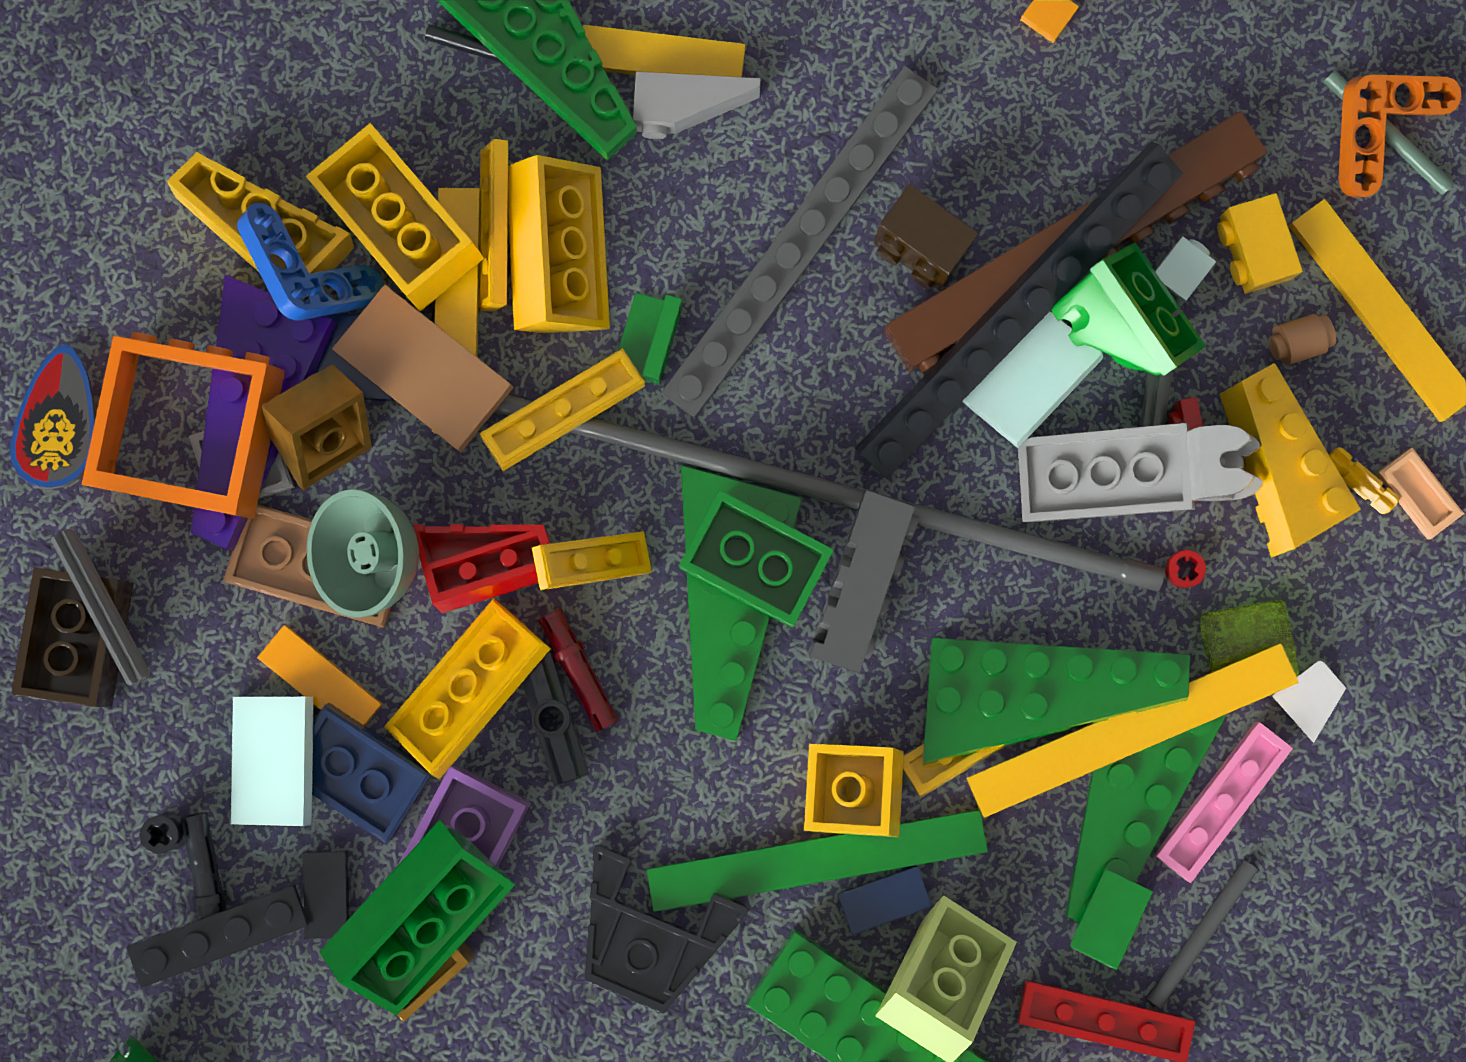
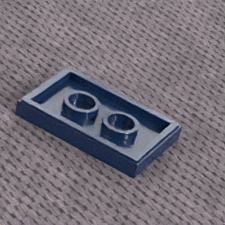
[312,703,432,844]

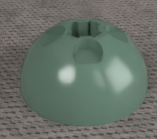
[307,489,419,618]

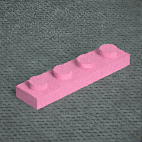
[1154,722,1293,883]

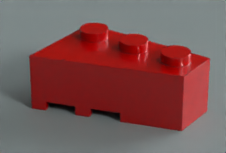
[412,524,553,614]

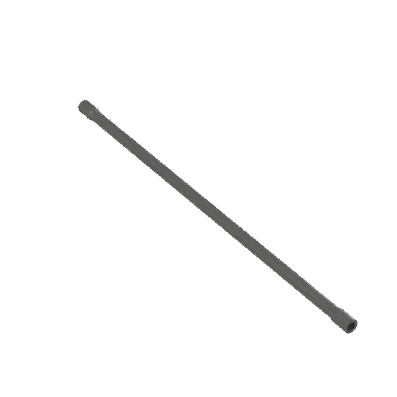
[495,395,1165,592]

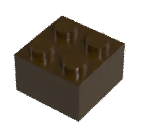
[873,184,979,291]

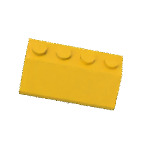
[508,155,610,333]

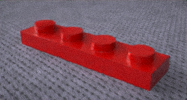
[1016,979,1195,1062]

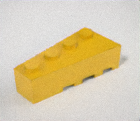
[167,152,354,301]
[1219,363,1361,558]

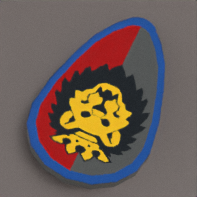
[10,345,96,490]

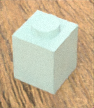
[1155,237,1216,306]

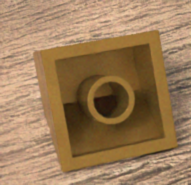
[261,364,372,490]

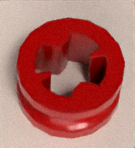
[1165,550,1206,588]

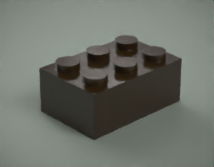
[11,567,134,707]

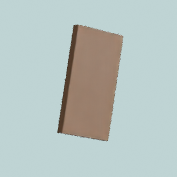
[332,285,514,453]
[223,504,392,628]

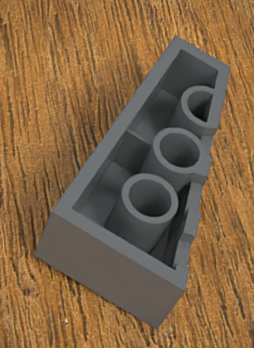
[810,488,919,674]

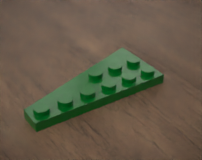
[436,0,637,160]
[681,466,802,741]
[923,638,1190,765]
[1065,715,1226,924]

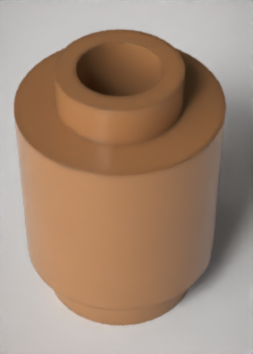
[1268,314,1336,365]

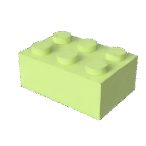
[876,895,1017,1062]

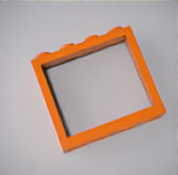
[81,332,285,519]

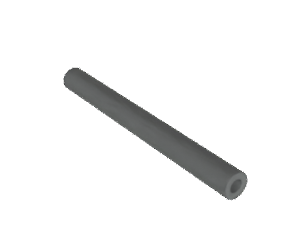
[1147,860,1258,1009]

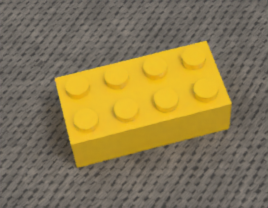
[306,123,484,311]

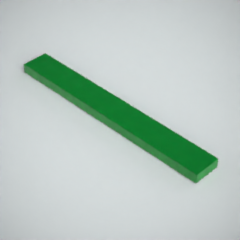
[646,809,988,912]

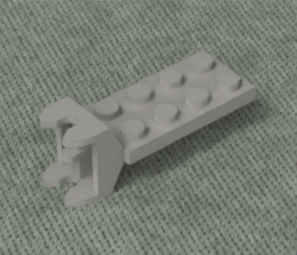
[1018,423,1263,523]

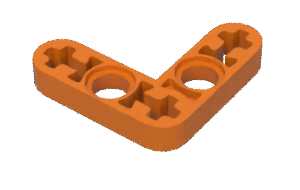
[1338,74,1461,198]

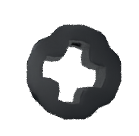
[140,814,186,854]

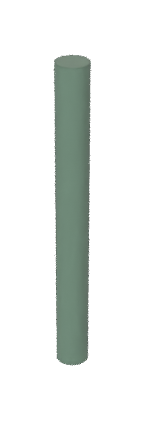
[1323,70,1455,195]

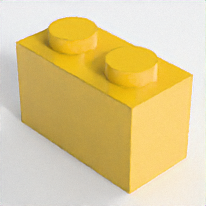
[1217,193,1303,294]

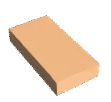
[1376,448,1464,539]

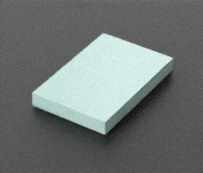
[962,312,1103,448]
[231,697,313,826]

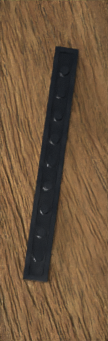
[855,141,1184,479]

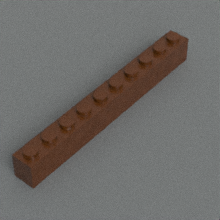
[884,111,1268,374]

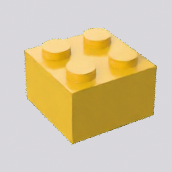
[804,744,904,837]

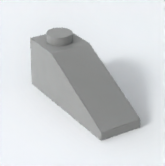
[633,72,760,139]

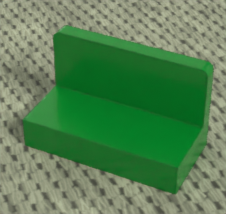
[618,293,683,385]
[1070,870,1153,970]

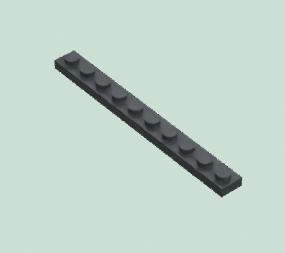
[661,66,938,419]

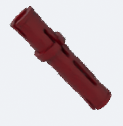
[538,608,619,732]

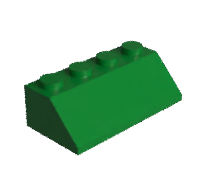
[319,820,515,1016]

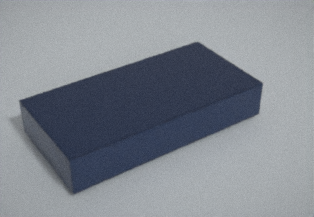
[837,865,932,935]

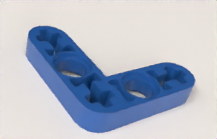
[237,203,385,320]

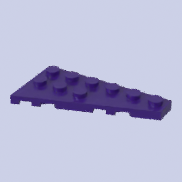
[191,274,337,551]

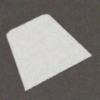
[1273,661,1346,743]

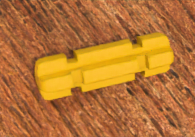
[1329,447,1400,514]

